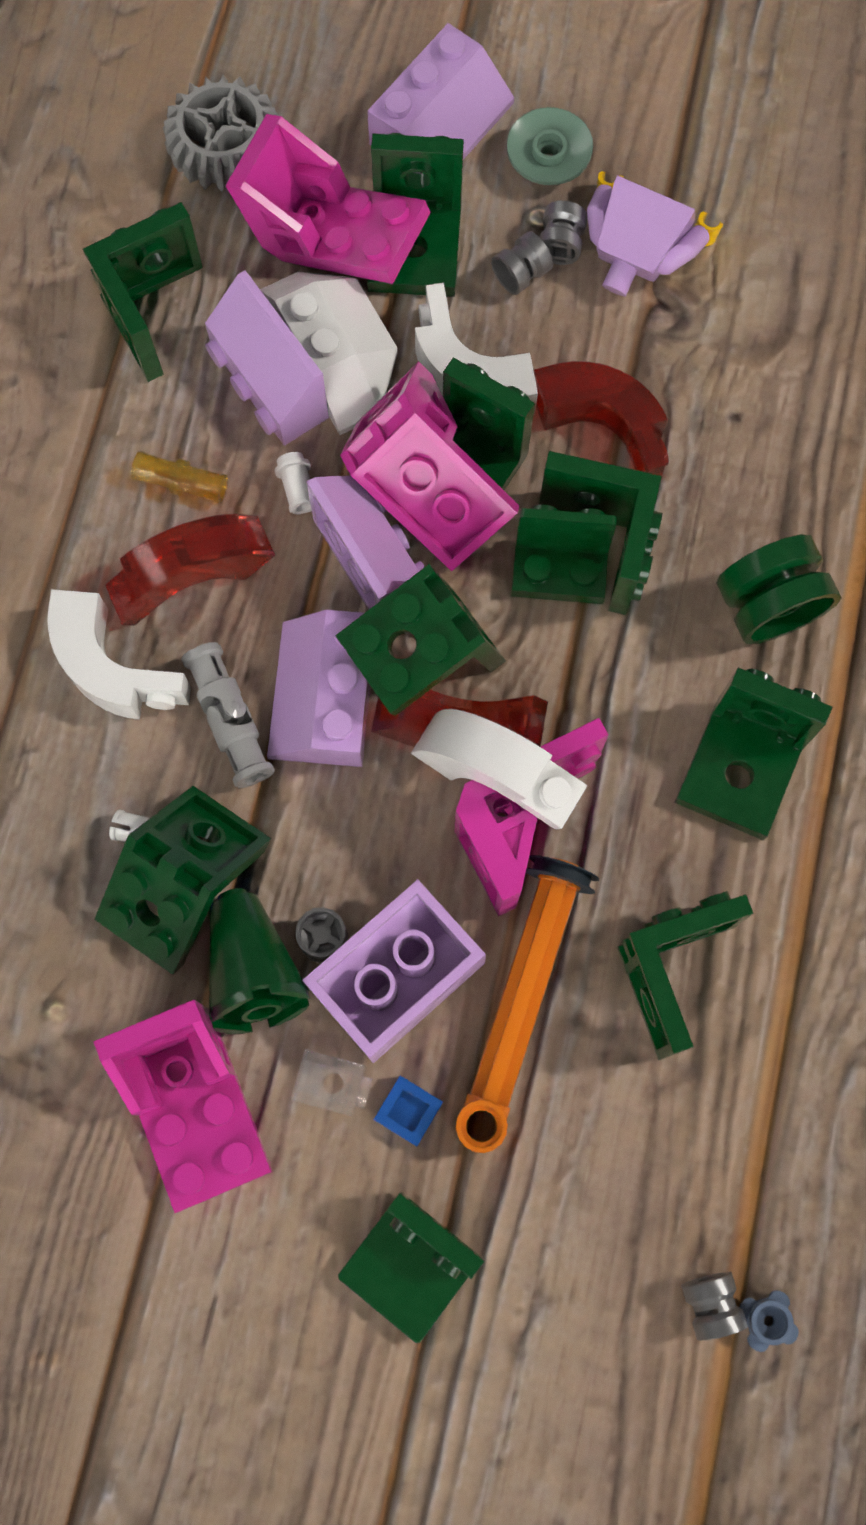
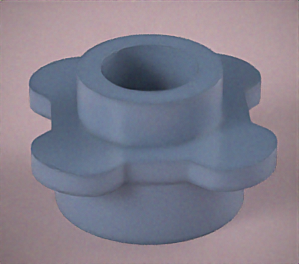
[739,1290,799,1352]

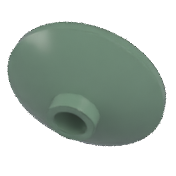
[507,107,593,185]

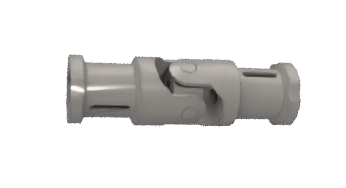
[181,642,275,788]

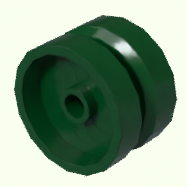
[716,534,842,644]

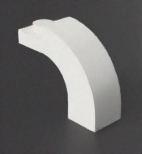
[415,283,538,415]
[48,589,191,720]
[411,709,588,830]

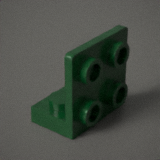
[511,505,617,604]
[338,1192,484,1343]

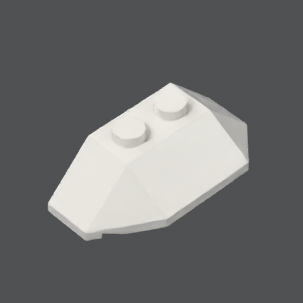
[260,272,398,435]

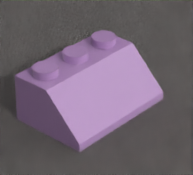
[367,23,514,174]
[205,270,329,446]
[306,476,425,610]
[267,610,371,767]
[302,879,486,1063]

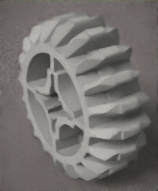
[163,74,278,192]

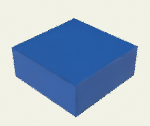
[373,1075,443,1147]

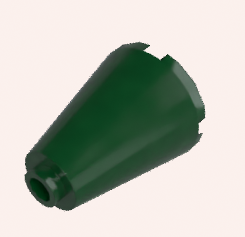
[209,888,310,1034]

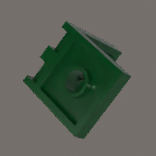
[367,133,464,297]
[82,202,203,382]
[443,357,535,490]
[539,451,663,615]
[335,564,506,716]
[674,667,833,841]
[94,786,271,975]
[617,891,754,1060]

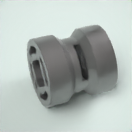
[539,200,588,265]
[491,231,553,295]
[296,907,348,963]
[682,1272,748,1341]

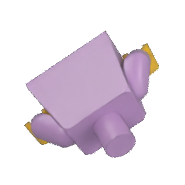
[587,171,723,297]

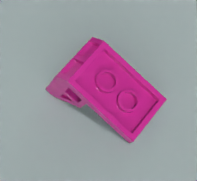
[225,114,430,284]
[340,361,519,571]
[454,718,608,917]
[93,1000,273,1214]

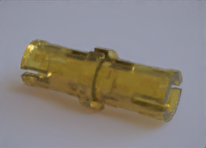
[131,451,228,504]

